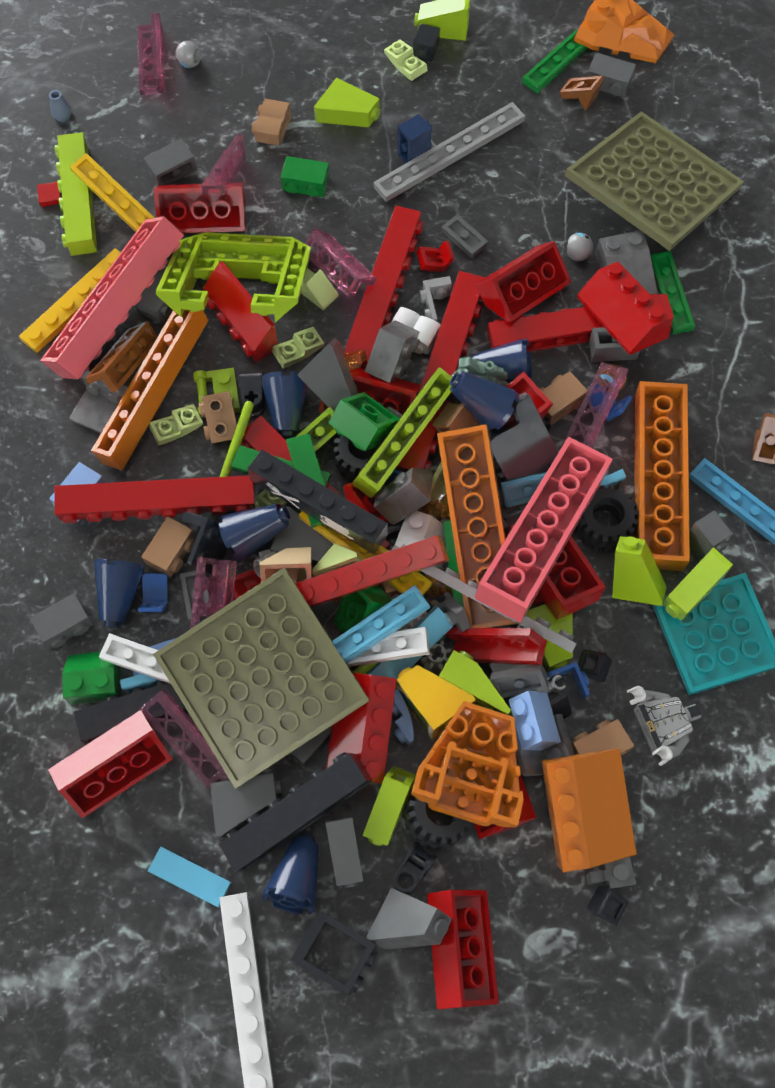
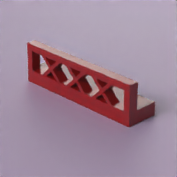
[445,627,547,665]

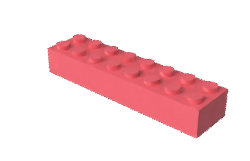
[40,216,184,379]
[474,437,613,623]

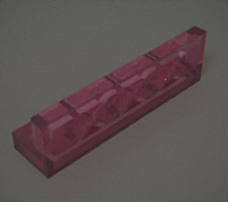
[137,13,165,95]
[201,134,246,195]
[305,228,377,298]
[561,362,628,448]
[190,557,237,629]
[139,689,226,788]

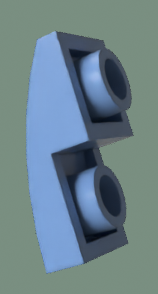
[392,689,414,748]

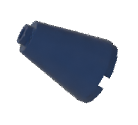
[472,338,532,383]
[261,371,307,439]
[449,371,519,433]
[219,504,291,561]
[94,559,145,628]
[262,834,319,914]

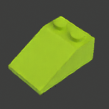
[439,650,511,715]

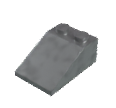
[595,230,657,295]

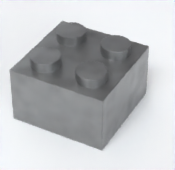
[365,320,420,383]

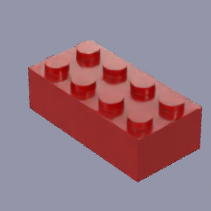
[506,524,606,620]
[48,710,173,818]

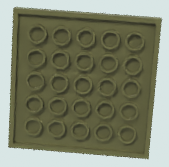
[564,111,744,251]
[153,568,370,789]

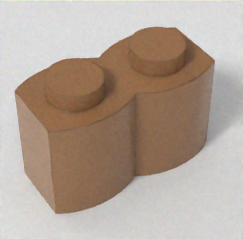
[252,99,291,146]

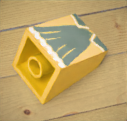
[396,665,476,741]

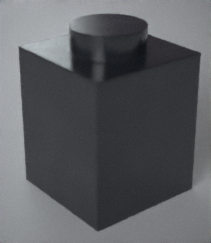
[413,24,440,62]

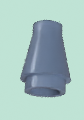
[49,90,72,122]

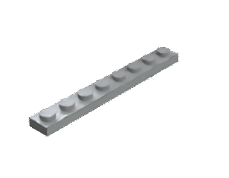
[374,102,525,202]
[391,544,577,653]

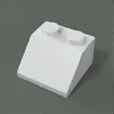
[395,511,447,568]

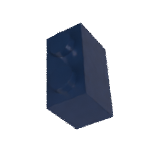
[398,114,432,164]

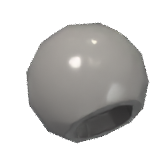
[176,41,201,68]
[567,233,593,262]

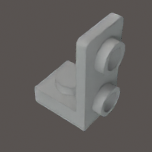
[420,276,452,322]

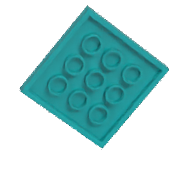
[652,573,775,695]

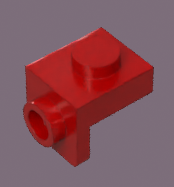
[416,241,454,272]

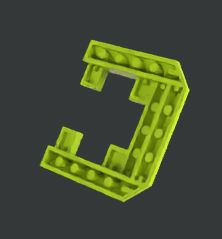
[156,232,311,322]

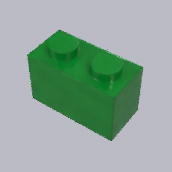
[281,156,330,197]

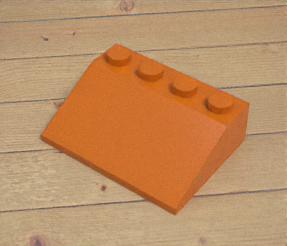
[541,748,637,872]

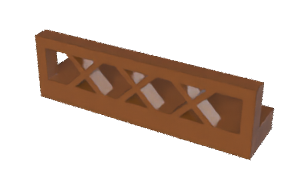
[85,321,158,392]

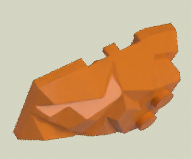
[574,0,674,63]
[411,701,523,827]

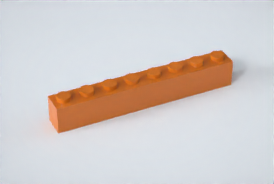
[91,309,209,471]

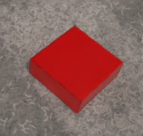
[37,182,62,207]

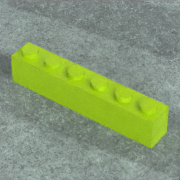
[55,132,97,256]
[352,367,452,498]

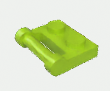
[193,367,241,418]

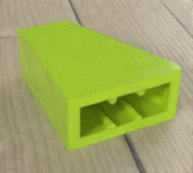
[414,0,470,41]
[314,77,381,127]
[612,536,667,606]
[663,547,733,621]
[526,604,573,673]
[363,765,416,846]

